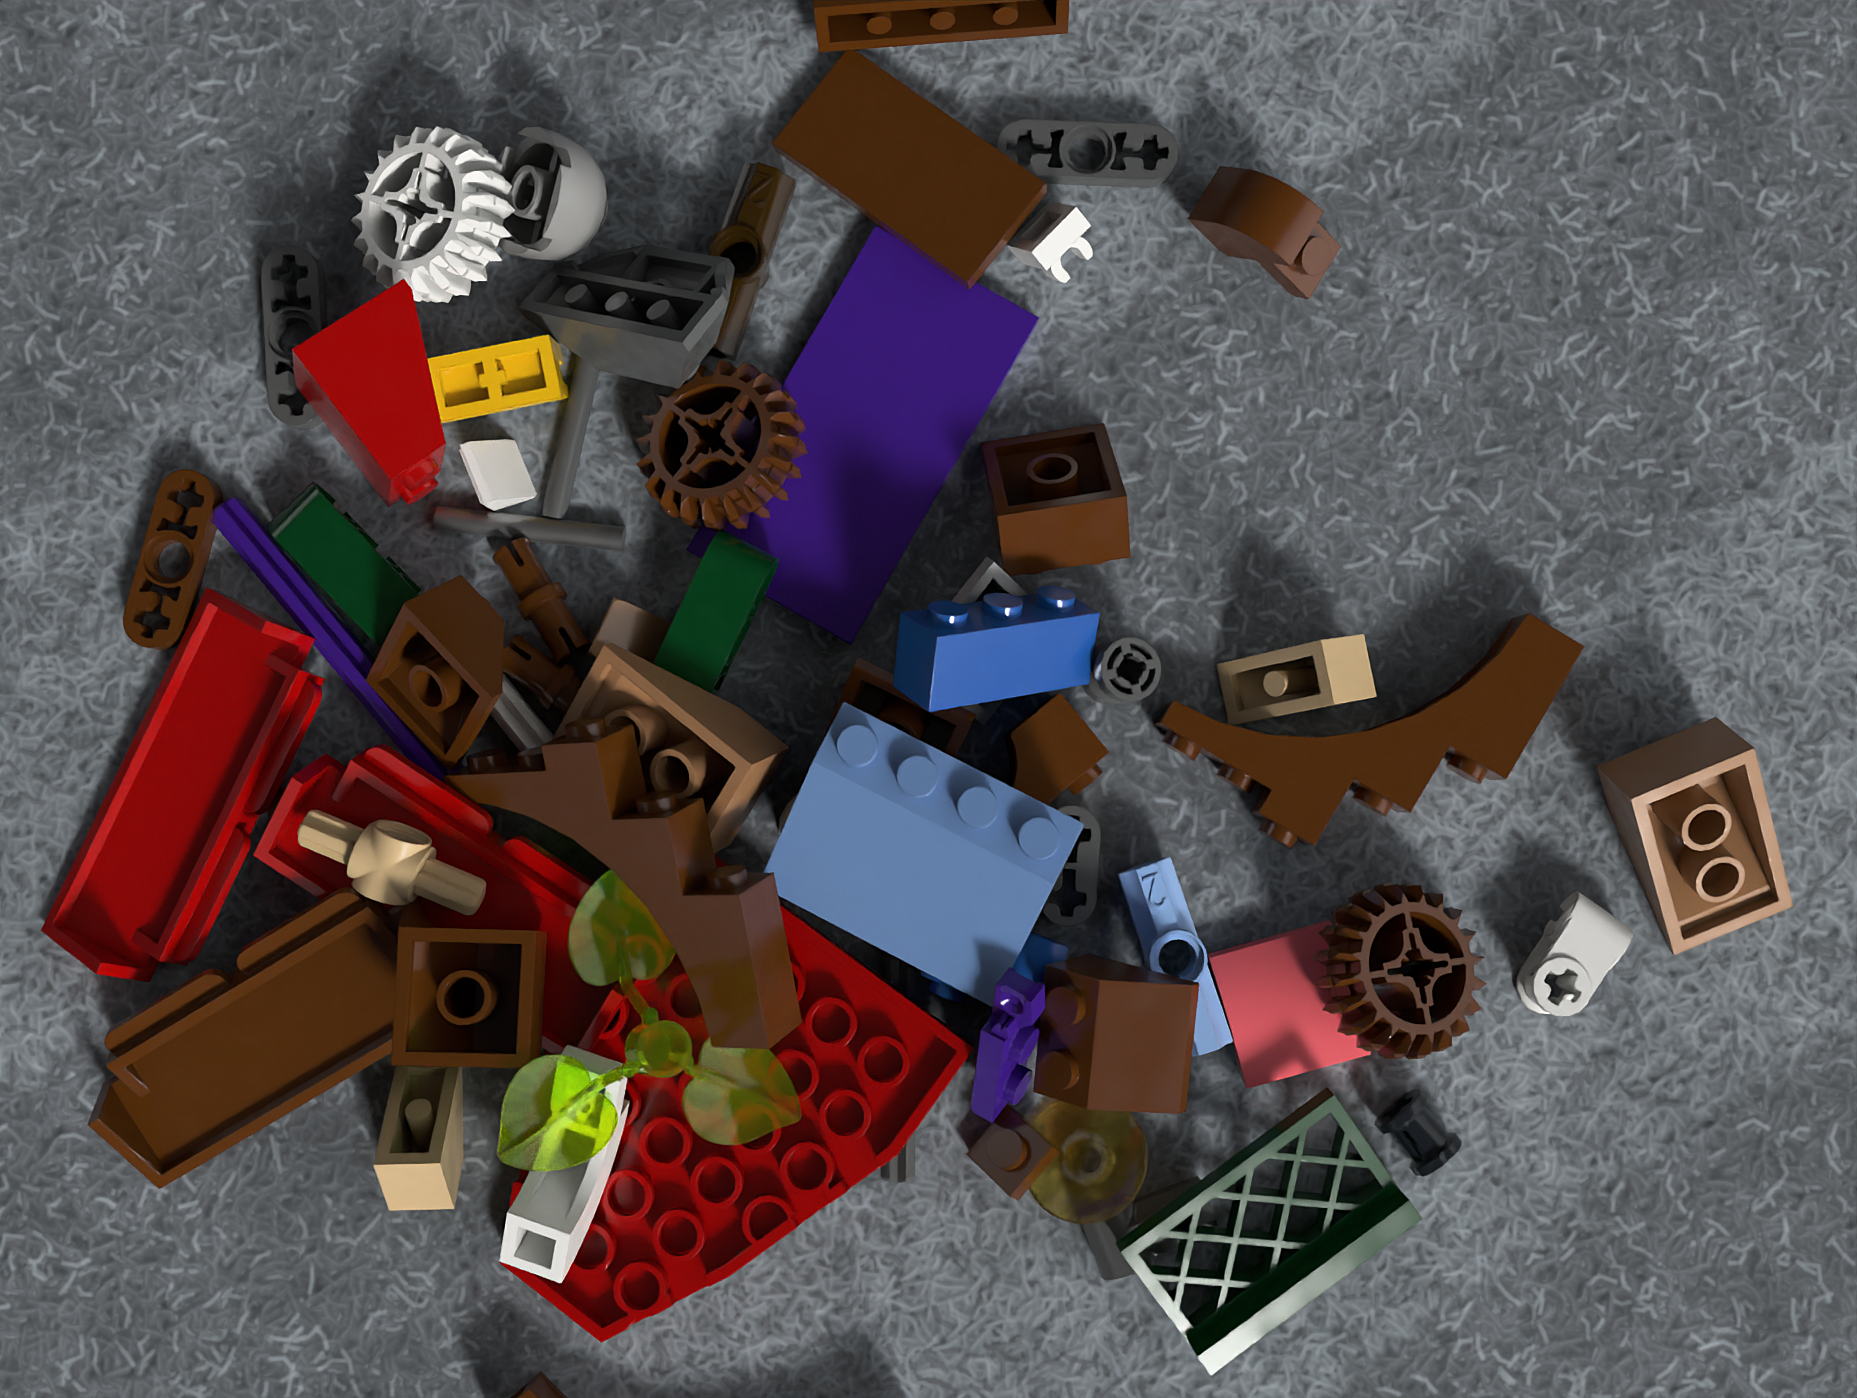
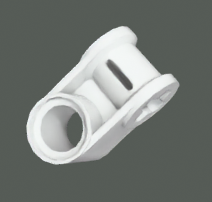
[1516,891,1633,1016]

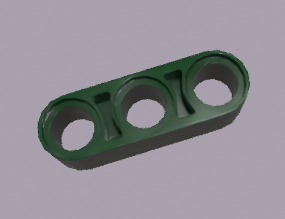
[267,482,421,648]
[653,529,780,693]

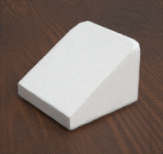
[459,439,537,512]

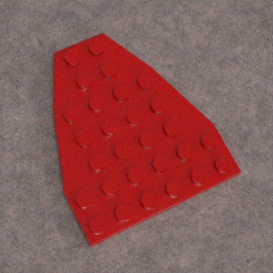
[499,853,976,1343]

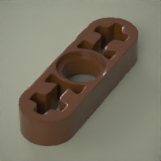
[123,469,223,650]

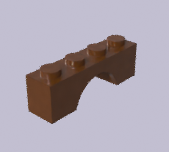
[1003,692,1109,806]

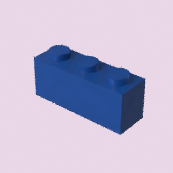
[893,586,1100,712]

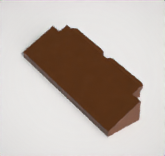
[87,887,434,1189]

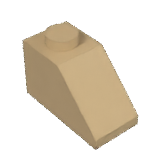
[1217,634,1377,725]
[373,1065,463,1211]

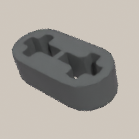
[1042,805,1101,927]

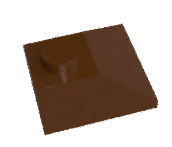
[365,575,504,772]

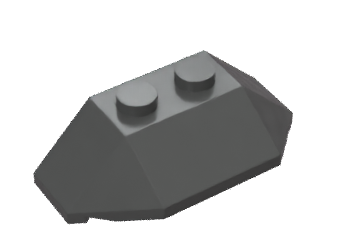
[518,245,735,389]

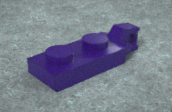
[970,967,1045,1123]

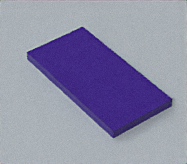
[686,226,1039,645]

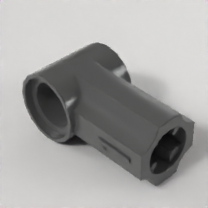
[1079,1175,1218,1280]

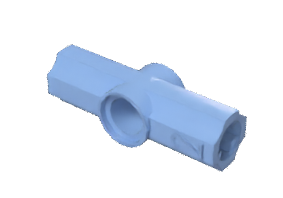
[1117,856,1233,1056]

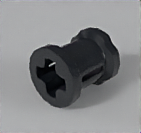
[1374,1089,1462,1177]

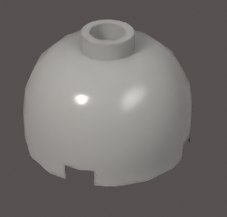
[497,127,608,261]

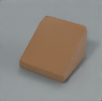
[588,597,672,664]

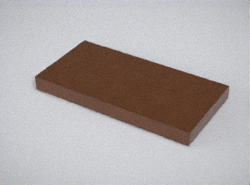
[772,50,1047,290]

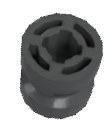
[1082,637,1161,705]

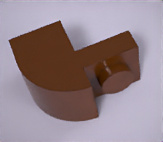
[1187,166,1341,299]

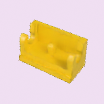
[427,334,569,423]

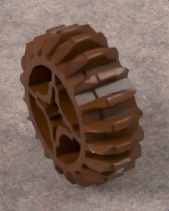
[635,359,808,532]
[1312,882,1487,1060]

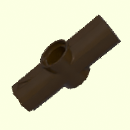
[706,162,797,361]

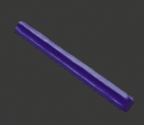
[213,497,464,783]

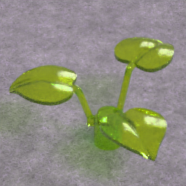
[497,869,802,1171]

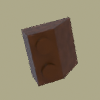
[981,423,1131,576]
[391,927,547,1068]
[1033,954,1199,1114]

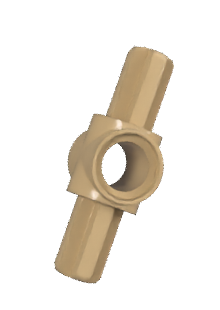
[297,810,486,915]

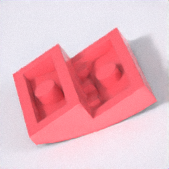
[1207,920,1371,1089]

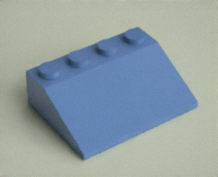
[763,702,1085,1007]

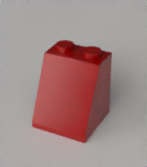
[292,279,446,508]

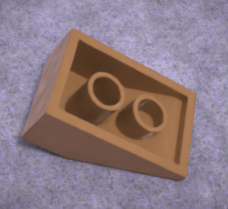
[552,643,789,853]
[1597,717,1793,955]

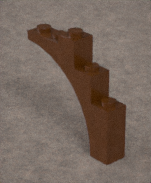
[1154,613,1585,849]
[443,717,802,1049]

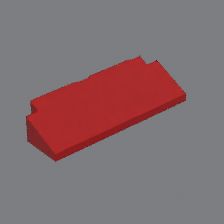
[41,587,325,982]
[253,744,647,1058]

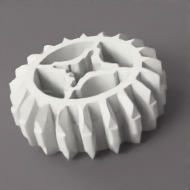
[351,126,515,303]

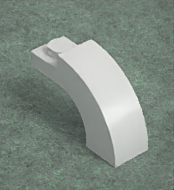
[499,1045,630,1283]

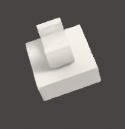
[1006,201,1093,283]

